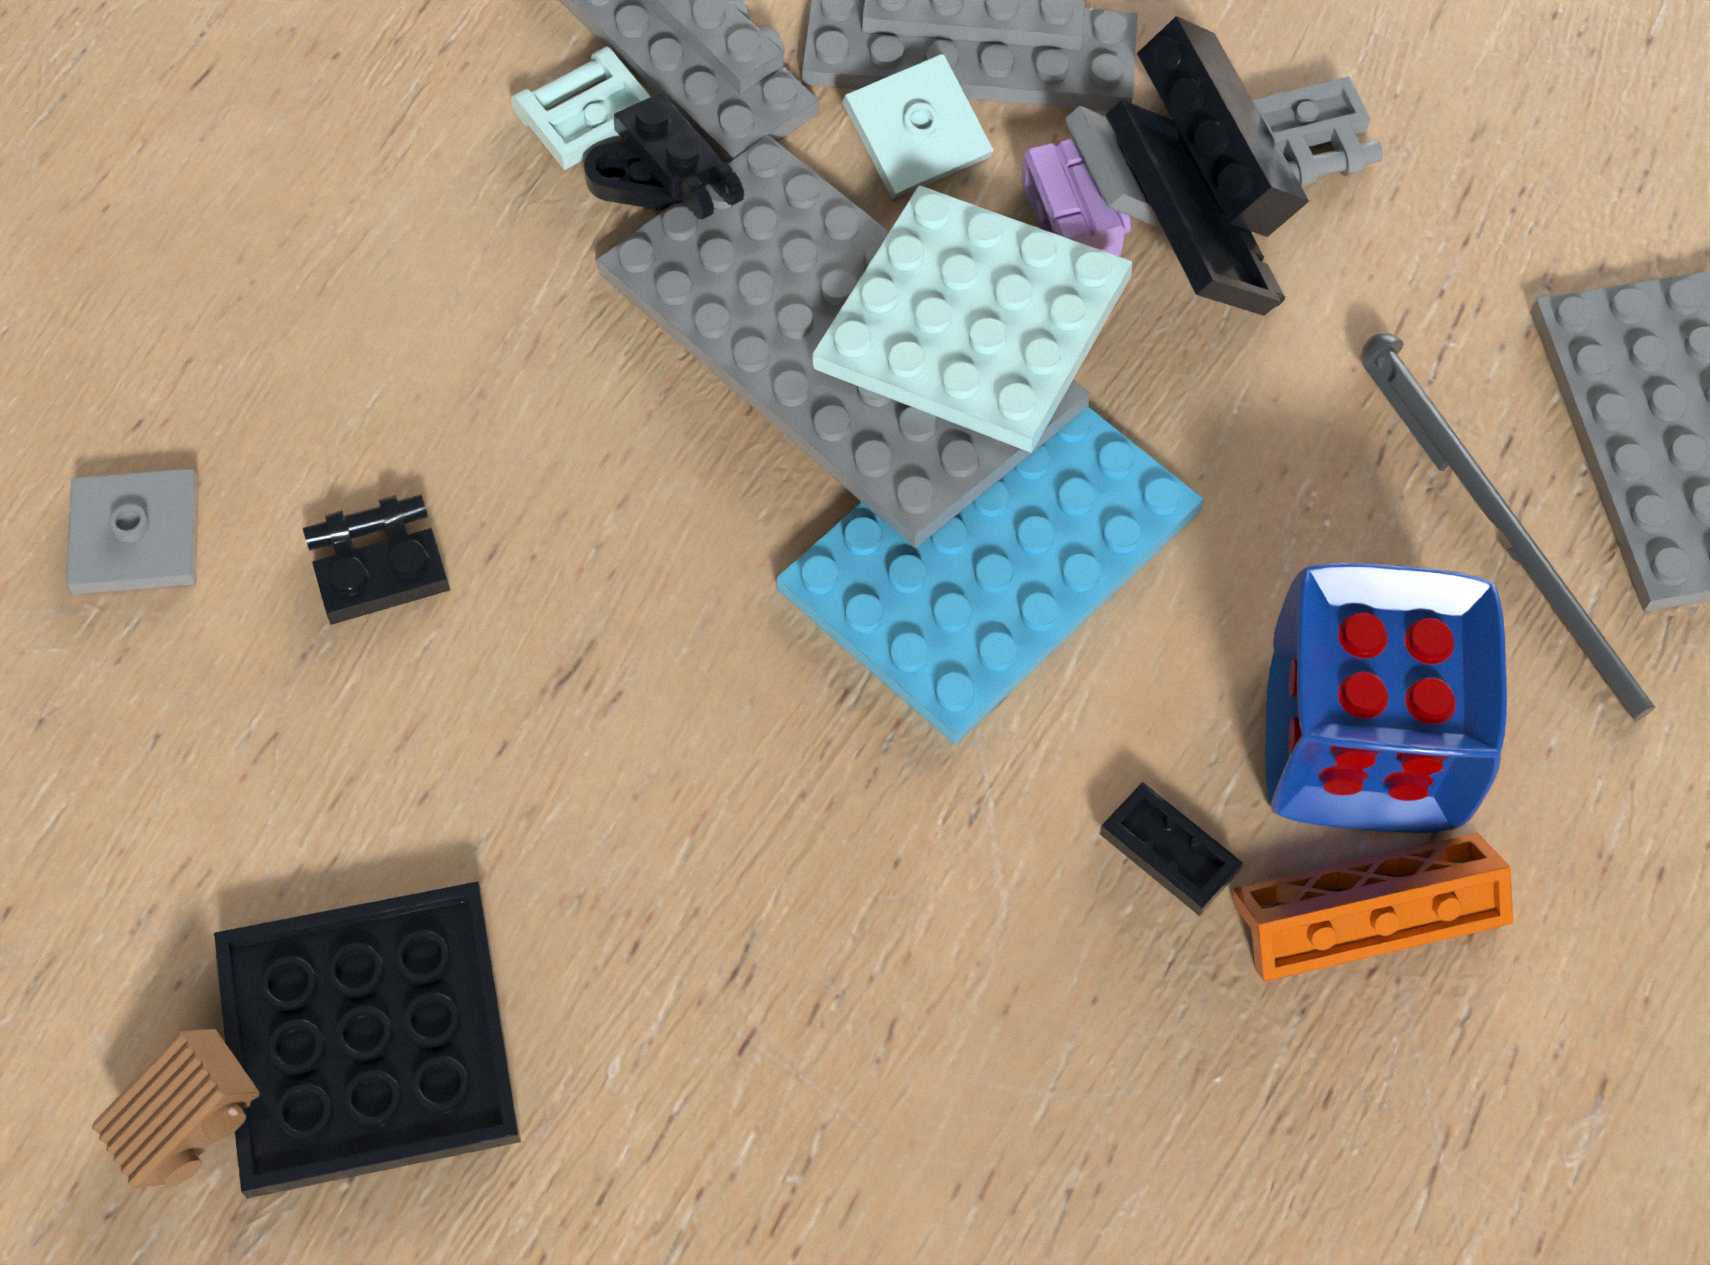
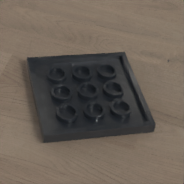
[214,881,521,1198]

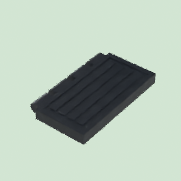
[1105,100,1285,316]

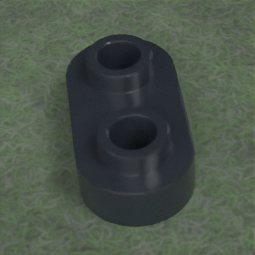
[584,142,681,211]

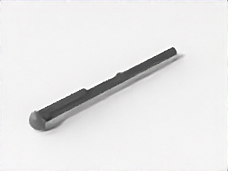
[1361,333,1656,721]

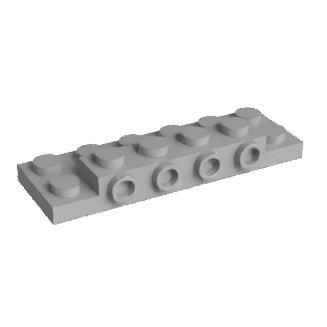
[559,0,819,163]
[802,0,1138,111]

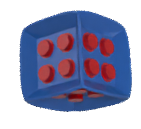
[1265,562,1507,833]

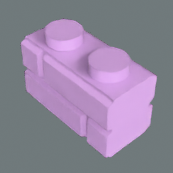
[1021,139,1131,257]

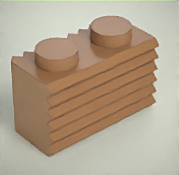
[92,1029,259,1188]

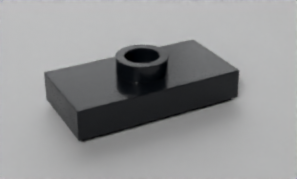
[1099,782,1243,916]

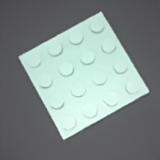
[812,185,1132,453]

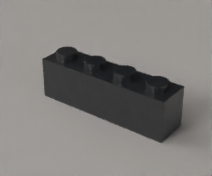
[1137,16,1309,237]

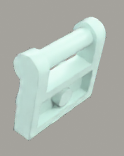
[511,47,650,170]

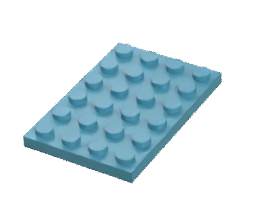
[776,407,1204,745]

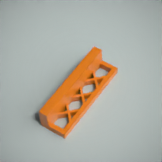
[1232,832,1513,982]

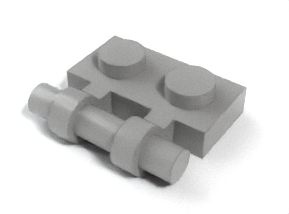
[1253,76,1383,187]

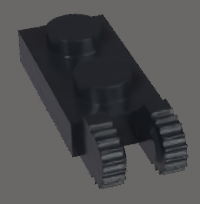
[614,92,745,220]

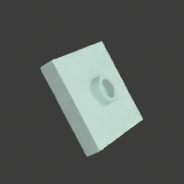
[842,53,994,200]

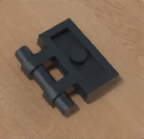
[302,494,450,625]

